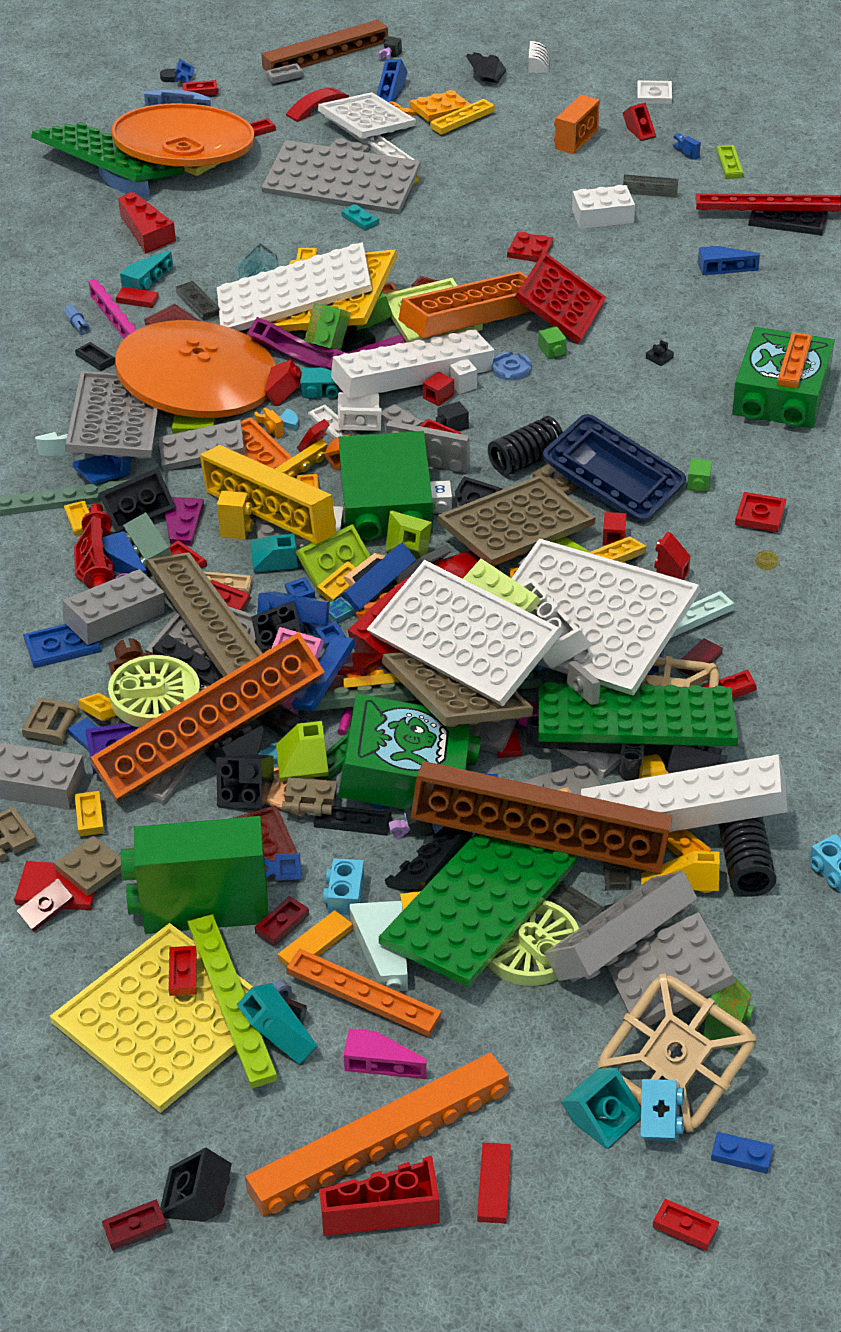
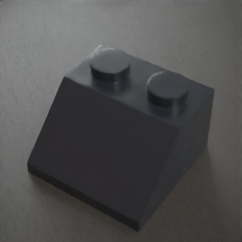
[160,1147,232,1222]

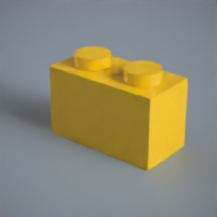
[217,491,253,540]

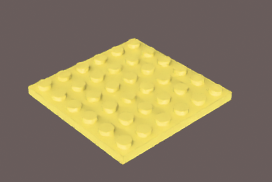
[50,923,253,1113]

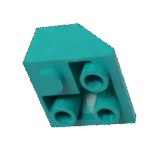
[250,534,298,572]

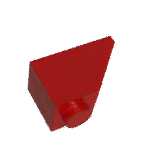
[622,102,656,141]
[264,359,302,406]

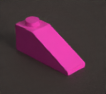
[344,1029,427,1079]

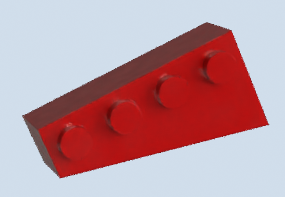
[118,192,176,254]
[319,1155,440,1236]

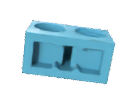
[809,834,841,893]
[323,858,364,915]

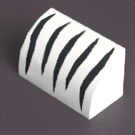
[528,41,550,73]

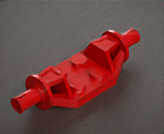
[74,503,115,589]

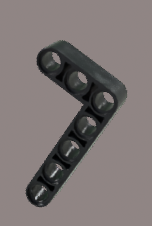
[526,715,646,781]

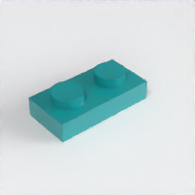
[341,204,379,231]

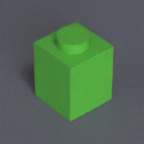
[538,326,567,359]
[687,458,712,492]

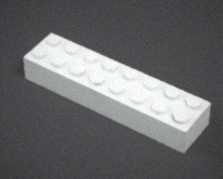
[331,330,495,399]
[581,754,788,832]

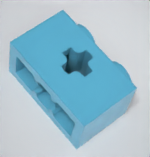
[640,1079,684,1141]

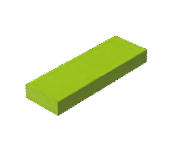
[716,145,744,179]

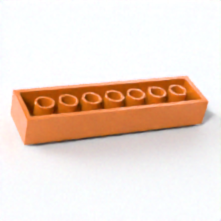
[398,271,532,338]

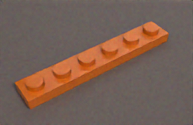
[286,948,442,1037]

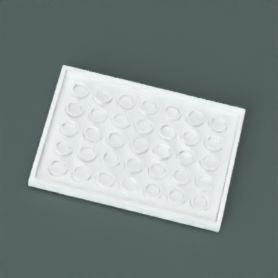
[511,539,701,695]

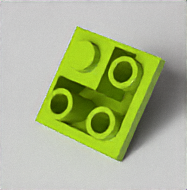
[385,511,432,561]
[276,721,329,782]

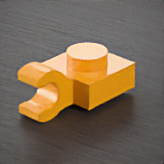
[254,408,284,439]

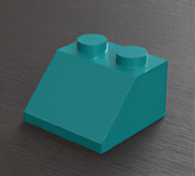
[560,1068,641,1148]

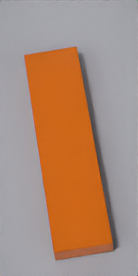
[777,332,812,388]

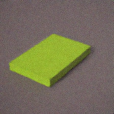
[296,524,370,590]

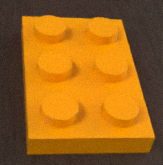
[410,90,470,122]

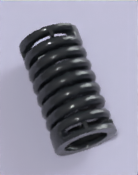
[487,416,563,477]
[718,816,776,897]

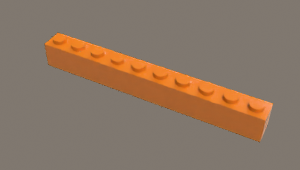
[245,1052,509,1217]

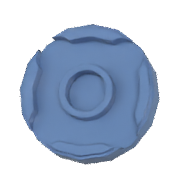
[492,352,531,380]

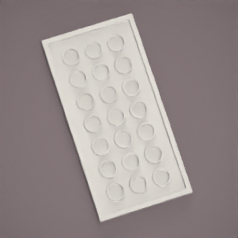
[217,242,373,331]
[367,560,562,706]

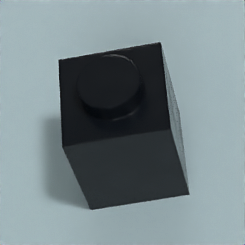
[436,401,469,431]

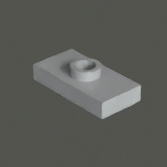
[266,63,304,84]
[567,661,601,705]

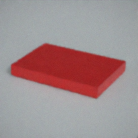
[14,861,96,911]

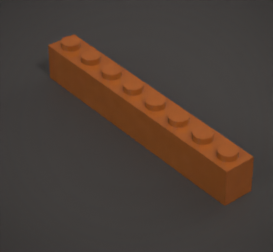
[261,19,388,71]

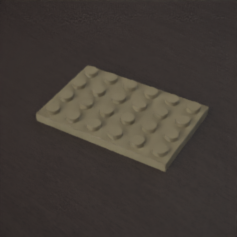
[438,475,596,566]
[382,652,533,727]

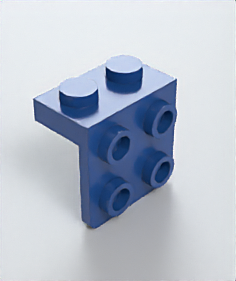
[73,455,131,484]

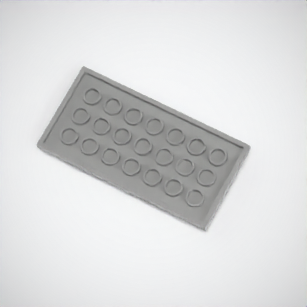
[262,140,421,214]
[65,371,158,459]

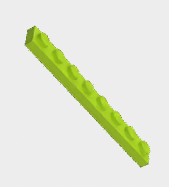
[188,914,277,1089]

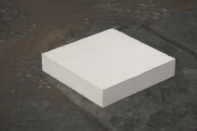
[637,80,672,104]

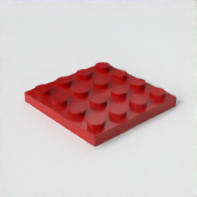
[514,251,606,344]

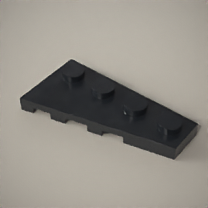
[384,826,472,890]

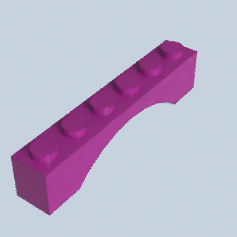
[247,317,345,370]

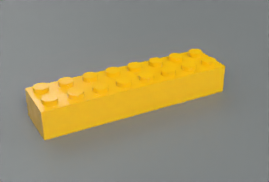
[200,445,337,544]

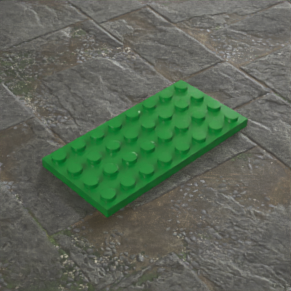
[31,122,184,182]
[539,682,738,746]
[379,833,577,988]

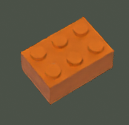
[554,95,600,154]

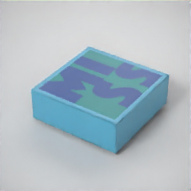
[329,597,355,624]

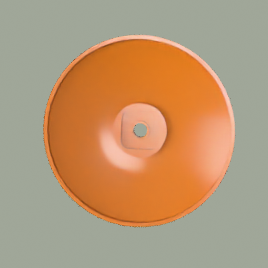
[112,103,254,166]
[115,320,276,418]

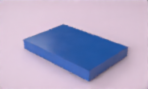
[23,624,101,668]

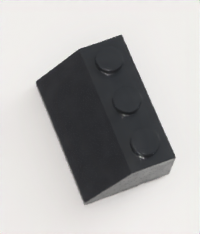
[98,468,176,533]

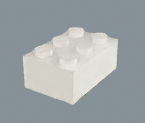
[572,185,635,229]

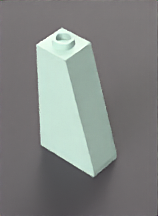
[350,901,408,992]

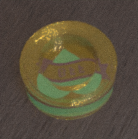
[755,550,778,570]

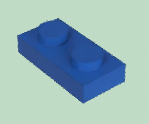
[711,1132,773,1174]

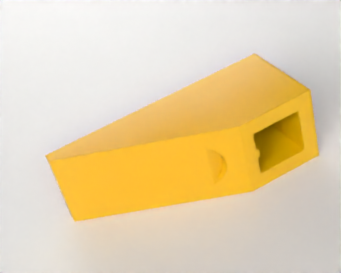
[641,851,720,893]

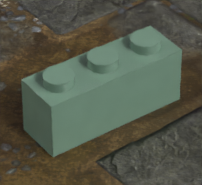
[123,513,173,570]

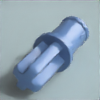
[64,305,90,334]

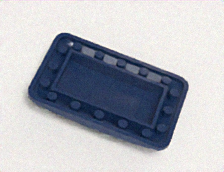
[543,414,686,521]

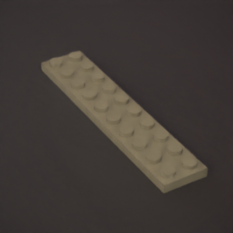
[147,552,263,677]

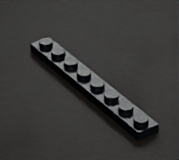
[152,634,308,736]

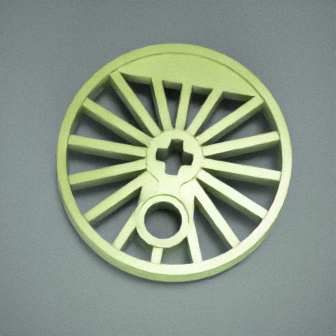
[108,655,200,728]
[488,900,579,986]

